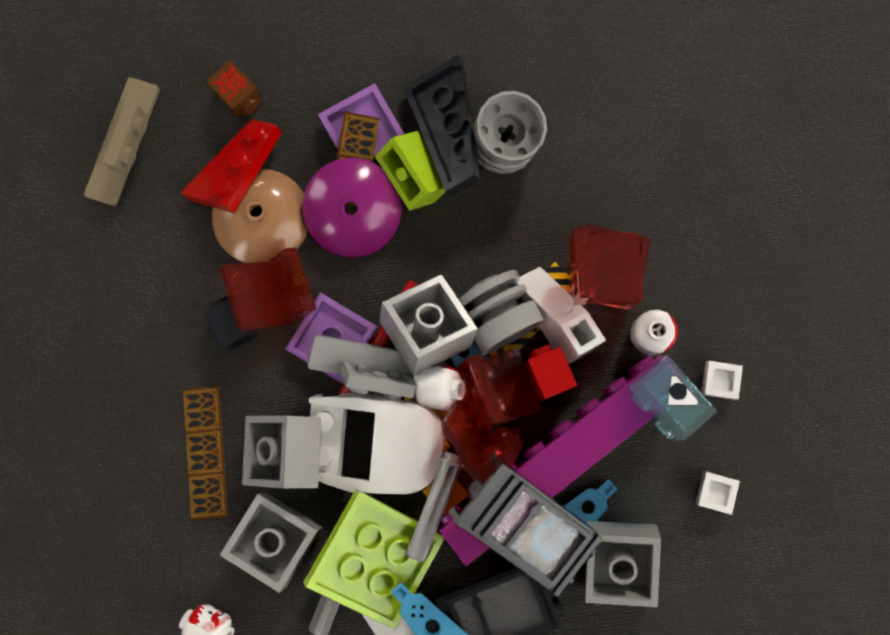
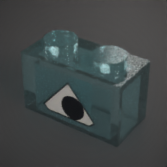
[629,356,718,441]

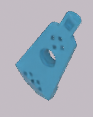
[391,582,469,635]

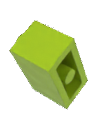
[375,131,446,211]

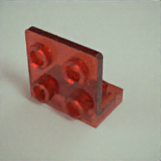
[568,227,644,305]
[220,248,316,331]
[456,348,541,432]
[441,392,527,482]

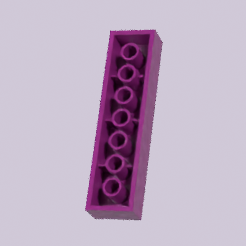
[439,355,690,566]

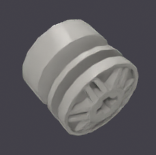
[473,91,547,174]
[458,270,544,355]

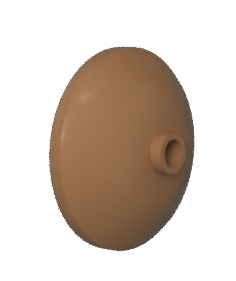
[212,169,308,266]

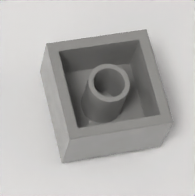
[379,274,478,376]
[242,416,321,488]
[220,492,323,593]
[584,521,661,607]

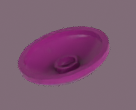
[302,158,402,257]

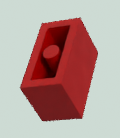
[523,344,577,403]

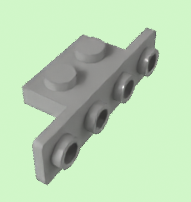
[307,335,445,400]

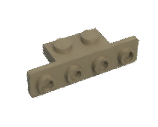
[84,77,160,206]

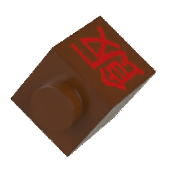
[206,60,262,119]

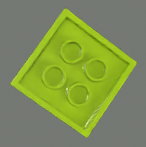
[303,489,445,630]

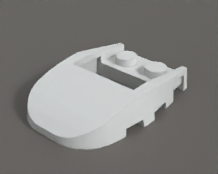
[309,393,445,494]

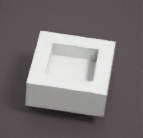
[702,361,743,400]
[695,471,740,515]

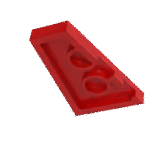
[181,119,282,213]

